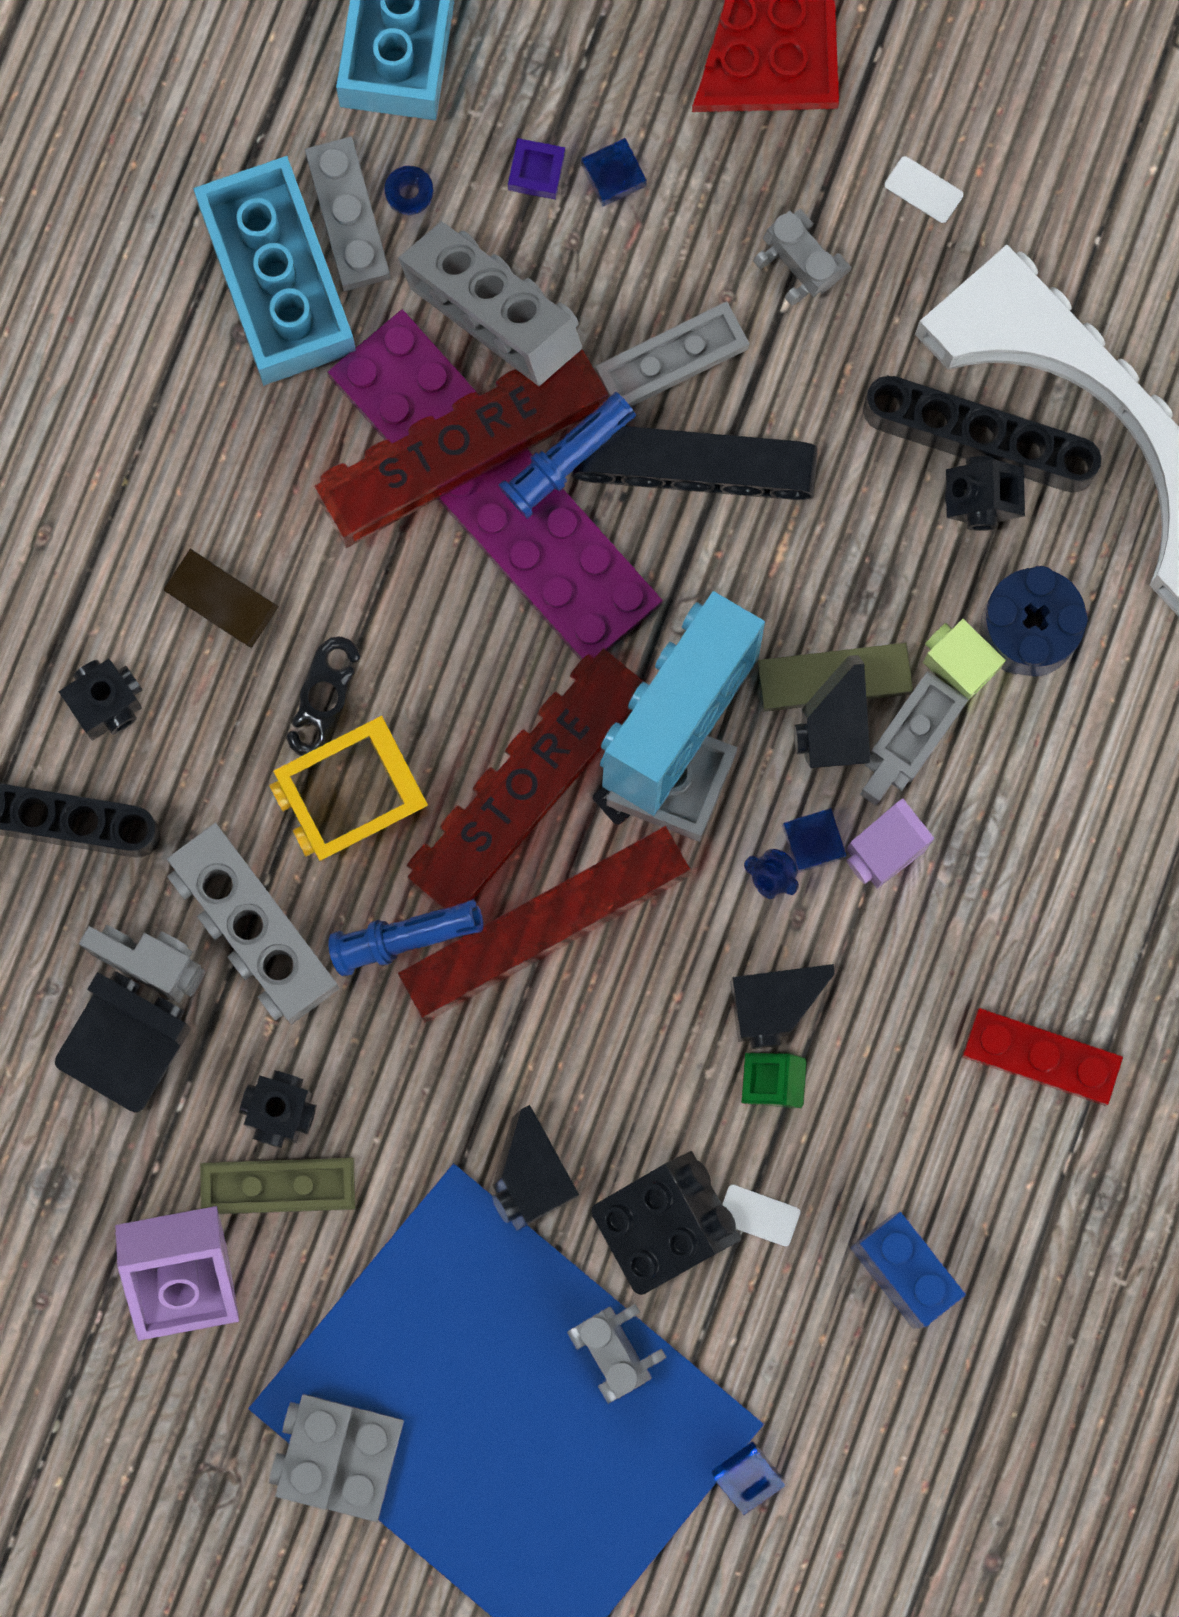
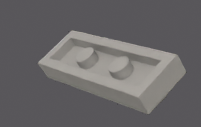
[305,136,391,292]
[595,301,750,407]

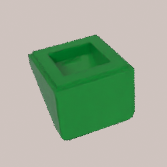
[741,1053,807,1108]

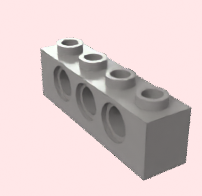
[398,221,583,386]
[167,822,340,1025]

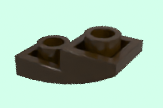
[163,548,279,648]

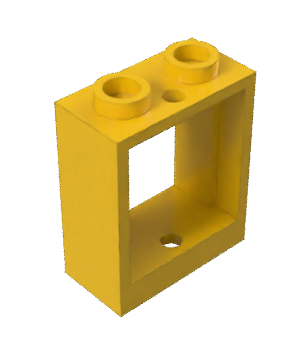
[269,715,428,861]

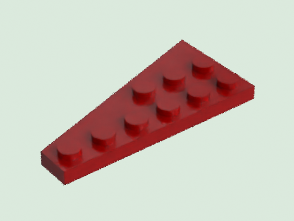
[692,0,839,112]

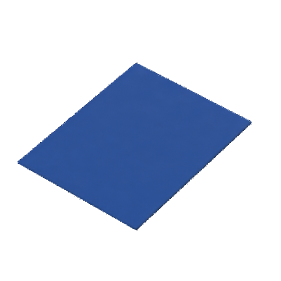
[248,1163,764,1617]

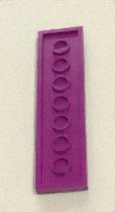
[327,309,663,668]

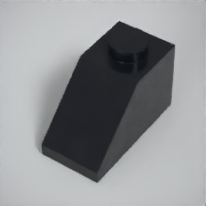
[794,655,870,768]
[730,964,835,1049]
[493,1105,579,1231]

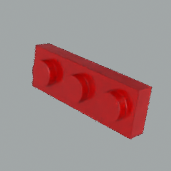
[961,1008,1123,1106]

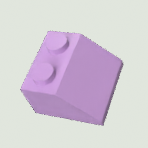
[115,1206,239,1341]

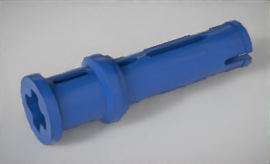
[498,391,637,519]
[328,900,483,977]

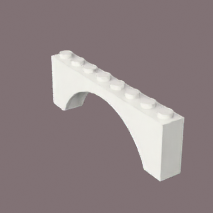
[915,245,1179,616]

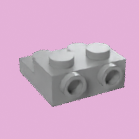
[79,925,206,1003]
[269,1394,404,1522]

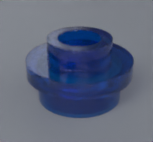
[384,166,434,215]

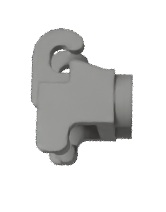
[753,209,852,306]
[567,1304,667,1404]

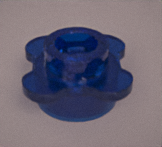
[744,849,799,899]

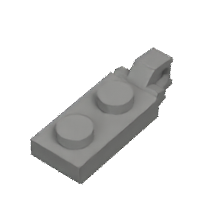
[860,671,969,806]

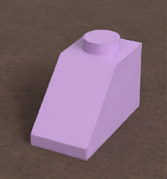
[846,798,935,889]

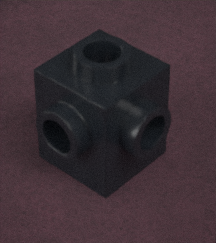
[945,456,1025,531]
[58,658,142,741]
[239,1070,317,1148]

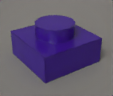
[508,138,566,200]

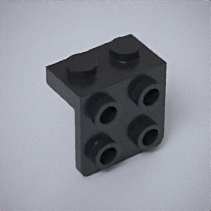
[55,971,192,1113]
[591,1151,741,1295]

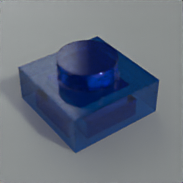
[581,138,647,207]
[782,808,847,873]
[711,1441,786,1515]

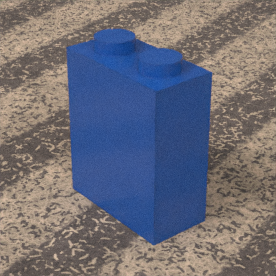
[850,1211,966,1329]

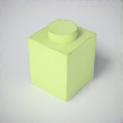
[923,619,1006,702]

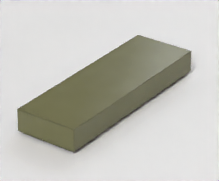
[757,643,913,712]
[200,1158,356,1215]

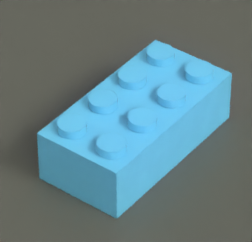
[336,0,455,120]
[193,156,356,386]
[600,591,765,816]

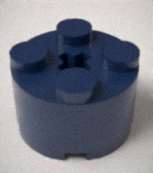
[980,566,1088,677]

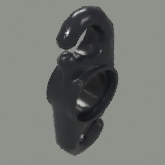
[286,636,361,756]

